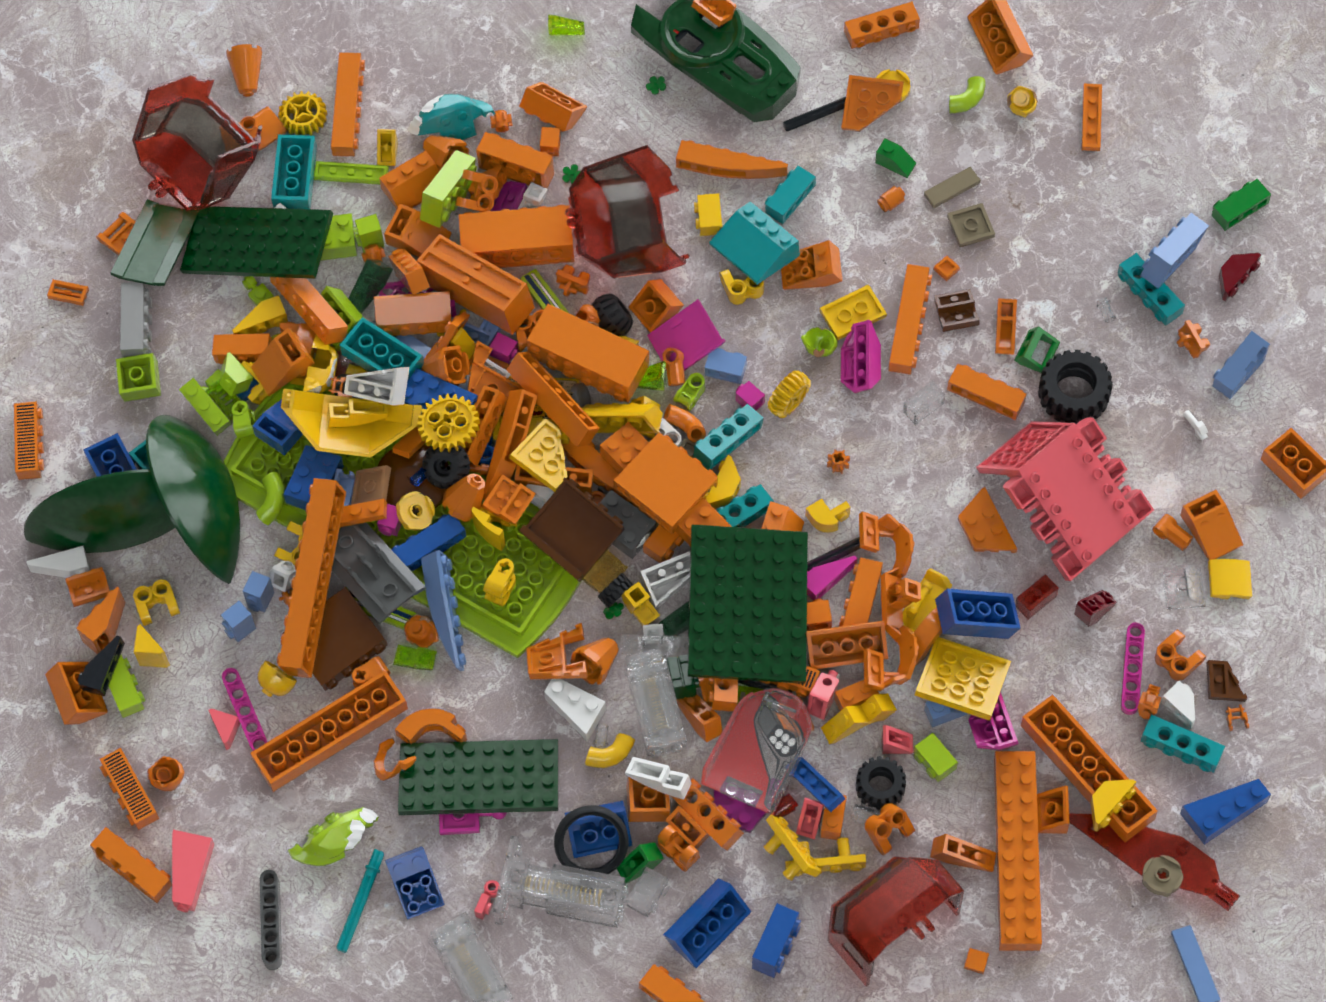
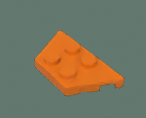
[958,487,1017,553]

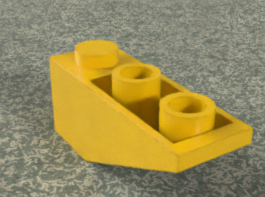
[232,295,288,334]

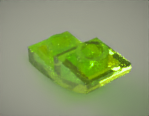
[393,644,437,670]

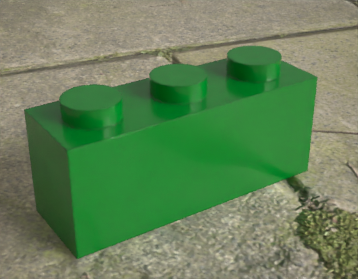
[1211,178,1271,231]

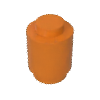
[877,186,905,212]

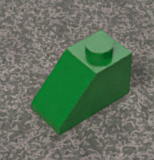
[875,138,916,179]
[617,842,664,884]

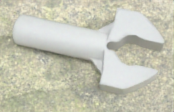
[1183,410,1208,440]

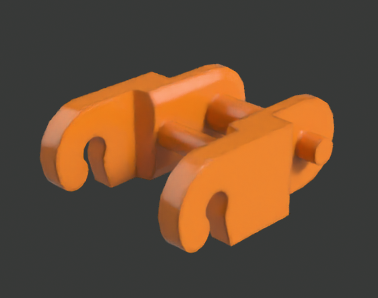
[328,376,352,398]
[1225,704,1249,731]

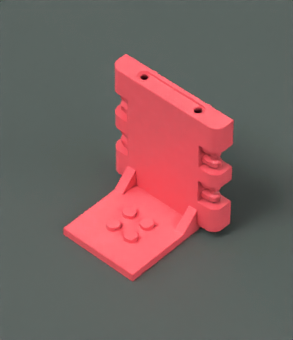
[976,417,1154,581]

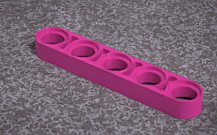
[1121,622,1145,715]
[222,668,267,751]

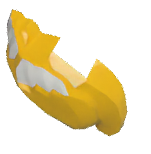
[290,335,339,394]

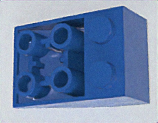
[252,399,303,456]
[384,846,445,920]

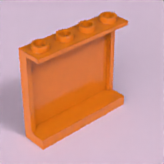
[613,432,718,534]

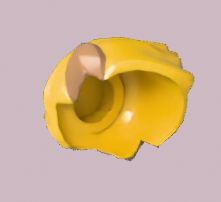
[1007,86,1038,118]

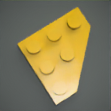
[510,418,568,492]

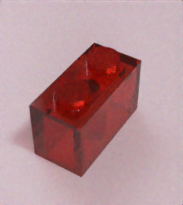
[1015,574,1059,620]

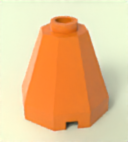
[423,135,469,171]
[422,345,471,385]
[442,473,485,522]
[570,638,619,685]

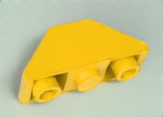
[703,455,741,509]
[1090,779,1136,832]

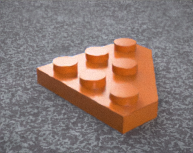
[841,75,904,132]

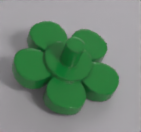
[646,76,666,95]
[562,164,583,185]
[603,602,624,619]

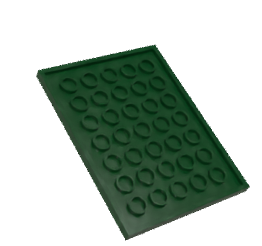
[687,524,808,684]

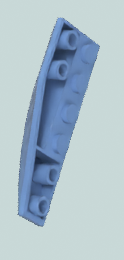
[421,550,466,671]

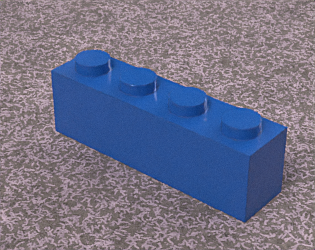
[391,514,466,571]

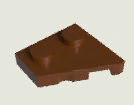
[1206,660,1247,702]

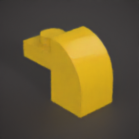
[805,499,851,533]
[622,581,660,626]

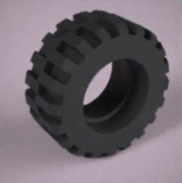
[1038,350,1113,424]

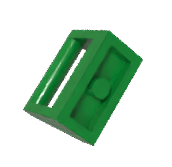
[1014,326,1060,373]

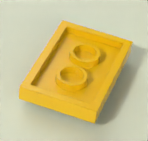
[819,284,887,341]

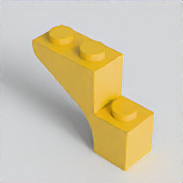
[821,693,897,744]

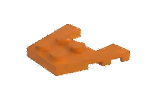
[467,341,523,413]
[526,623,588,679]

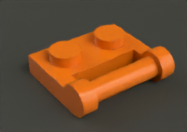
[96,212,136,256]

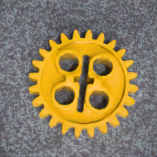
[417,394,480,452]

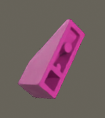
[807,556,857,600]

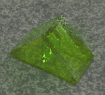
[637,361,667,391]

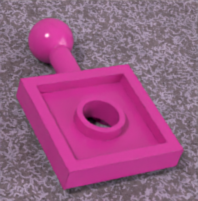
[439,813,507,835]

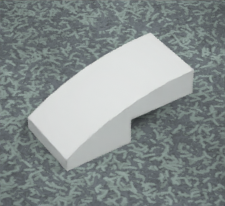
[518,182,548,209]

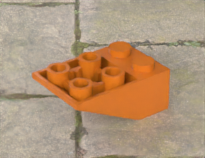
[384,204,452,257]
[781,240,842,290]
[251,328,315,397]
[1180,490,1244,560]
[76,587,125,654]

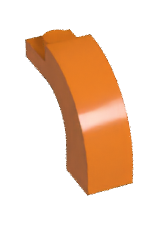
[914,607,943,665]
[395,708,467,744]

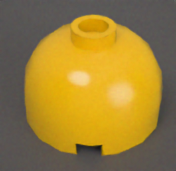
[257,660,297,697]

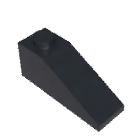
[78,636,125,697]

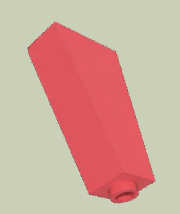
[172,829,215,912]

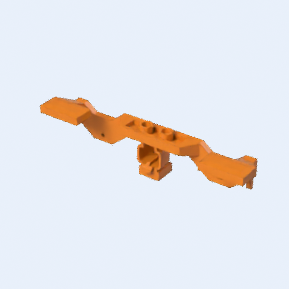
[859,511,921,691]

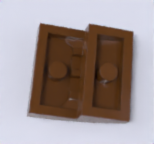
[934,289,980,332]

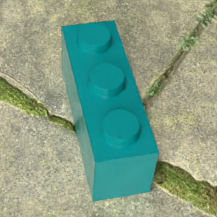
[764,165,816,224]

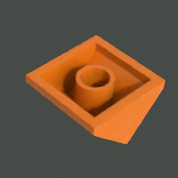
[1037,785,1069,834]

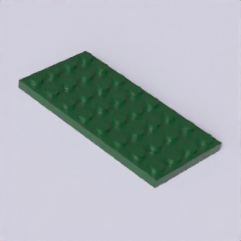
[180,206,334,279]
[398,739,558,815]

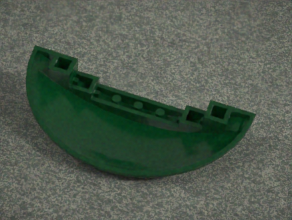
[146,415,240,584]
[24,469,175,553]

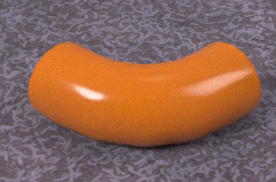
[663,404,706,443]

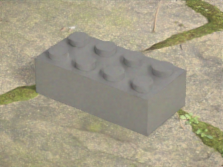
[120,282,152,358]

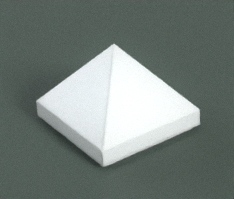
[643,624,664,644]

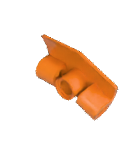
[221,106,287,158]

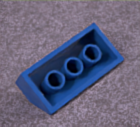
[663,878,752,968]

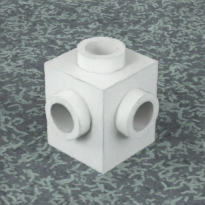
[270,560,296,592]

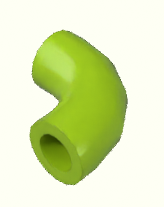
[949,76,986,113]
[256,472,285,525]

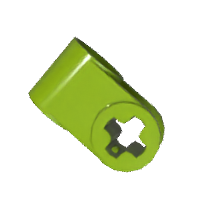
[673,373,705,411]
[232,401,256,439]

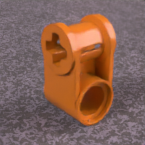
[352,656,391,688]

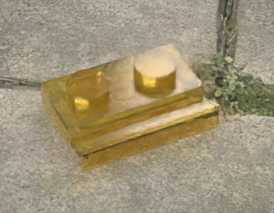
[582,550,628,593]

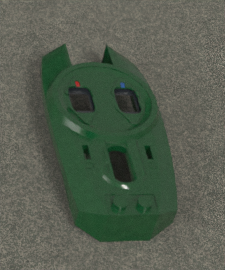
[631,0,801,122]

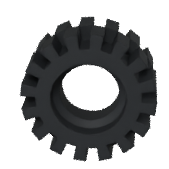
[597,573,633,608]

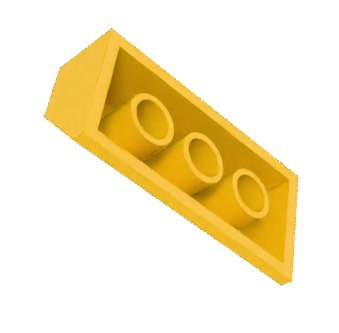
[582,402,663,433]

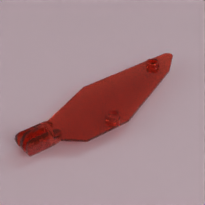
[1069,813,1240,911]

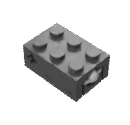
[598,490,656,559]

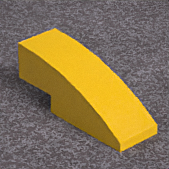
[327,399,388,428]

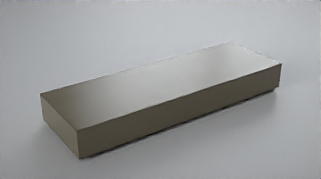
[924,166,981,208]

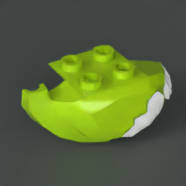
[287,807,379,866]

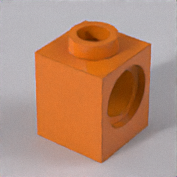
[540,127,561,156]

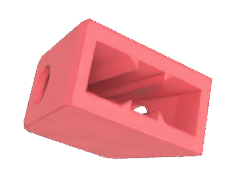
[807,670,840,720]

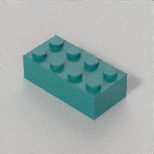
[271,135,317,209]
[340,317,424,380]

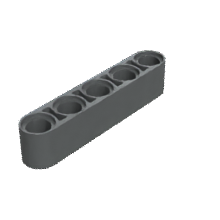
[260,869,282,970]

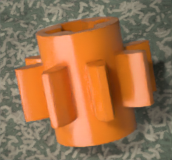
[490,110,513,133]
[361,244,386,266]
[827,449,850,474]

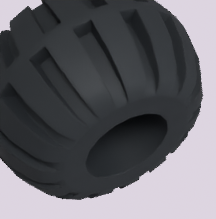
[592,294,633,336]
[422,446,470,489]

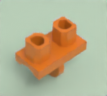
[556,264,590,297]
[1177,320,1210,359]
[1137,684,1162,719]

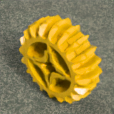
[278,91,328,136]
[768,370,811,419]

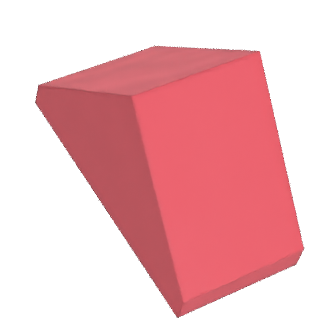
[208,709,240,750]
[882,725,913,754]
[796,797,824,840]

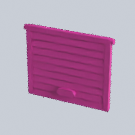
[647,299,725,371]

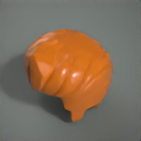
[147,756,184,791]

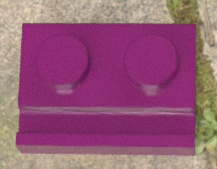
[490,181,528,211]

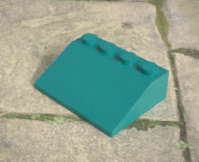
[709,201,800,285]

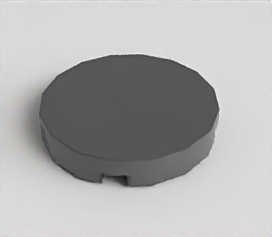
[571,383,591,408]

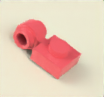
[474,880,501,920]

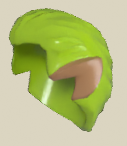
[801,327,838,358]

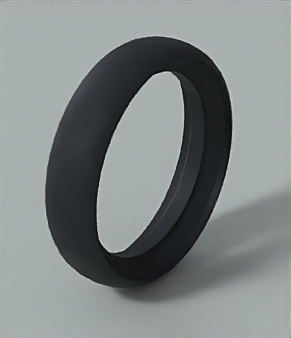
[554,805,629,879]

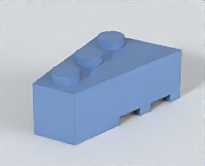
[1212,331,1270,399]

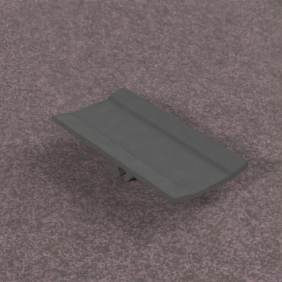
[332,523,426,624]

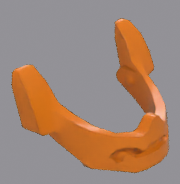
[374,738,416,781]

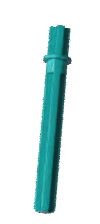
[336,849,384,953]

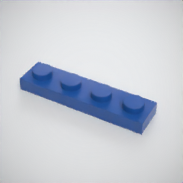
[785,755,845,812]

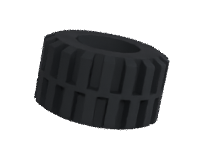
[856,756,906,811]

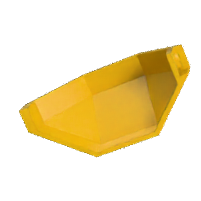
[281,389,422,458]

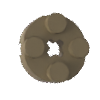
[1142,855,1183,897]

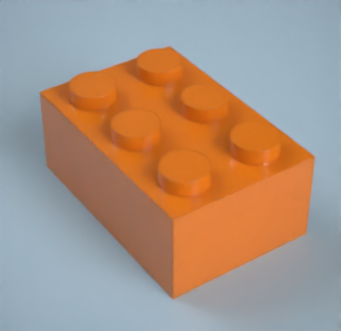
[1260,428,1326,499]

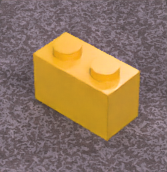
[694,193,722,236]

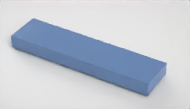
[1171,925,1221,1002]

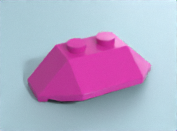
[841,320,881,393]
[968,692,1019,751]

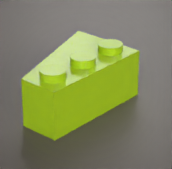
[321,286,364,351]

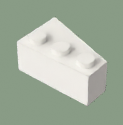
[344,367,410,405]
[639,551,690,610]
[544,679,606,742]

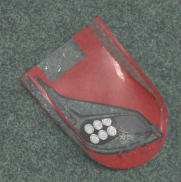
[701,688,812,815]

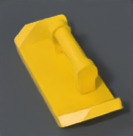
[903,568,952,632]

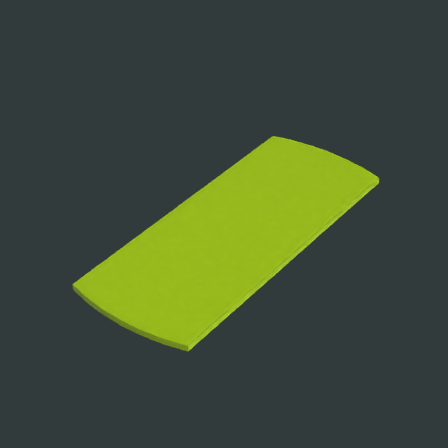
[223,381,582,658]

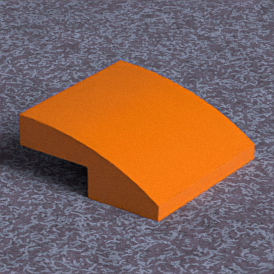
[481,474,536,525]

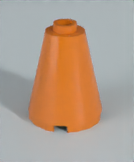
[226,44,262,97]

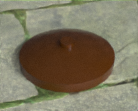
[377,444,449,515]

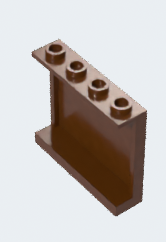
[519,477,625,582]
[282,587,388,691]

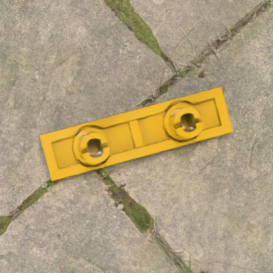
[763,815,821,881]
[785,838,866,877]

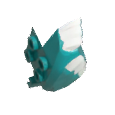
[407,94,495,140]

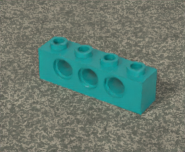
[1117,252,1185,326]
[693,404,764,470]
[716,484,774,528]
[1140,714,1225,773]

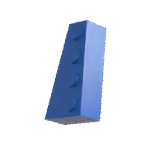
[1180,779,1271,845]

